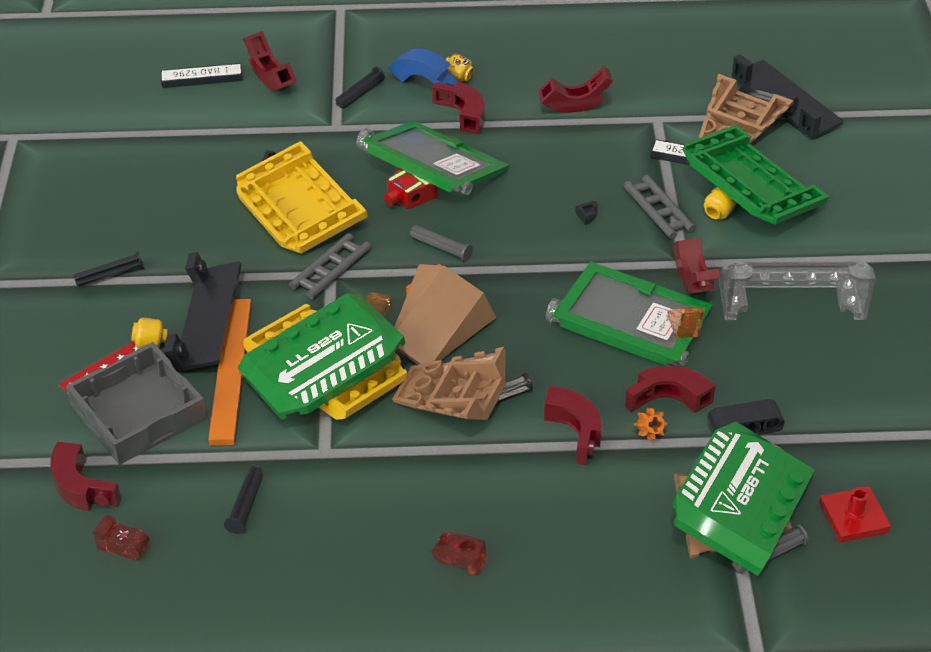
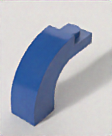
[388,48,459,86]

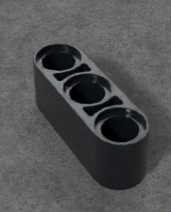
[707,399,785,435]

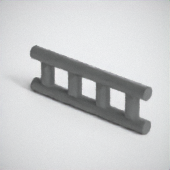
[623,175,696,239]
[289,233,371,300]

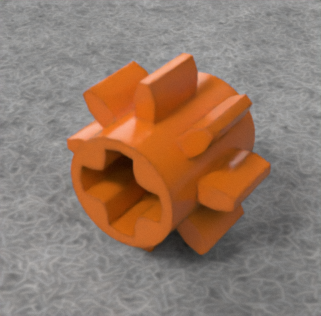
[634,408,668,440]

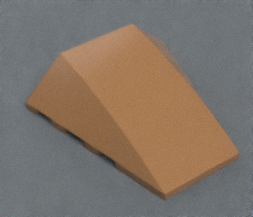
[699,74,793,144]
[394,264,496,365]
[392,347,506,420]

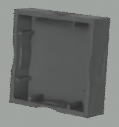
[66,342,207,465]

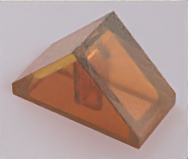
[667,307,705,338]

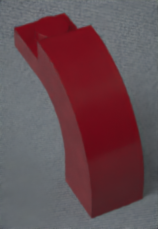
[243,31,297,91]
[538,66,613,113]
[432,82,484,135]
[672,238,720,293]
[625,366,716,413]
[544,386,602,465]
[50,441,121,512]

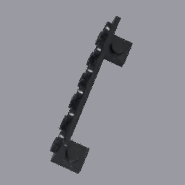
[732,54,844,139]
[163,252,242,372]

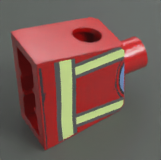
[384,168,438,209]

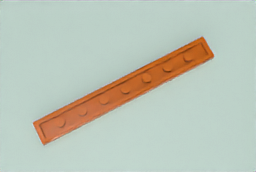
[208,299,252,446]

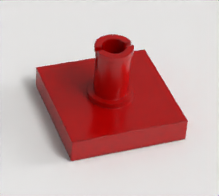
[819,486,891,543]

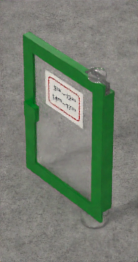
[356,120,509,195]
[545,261,712,366]

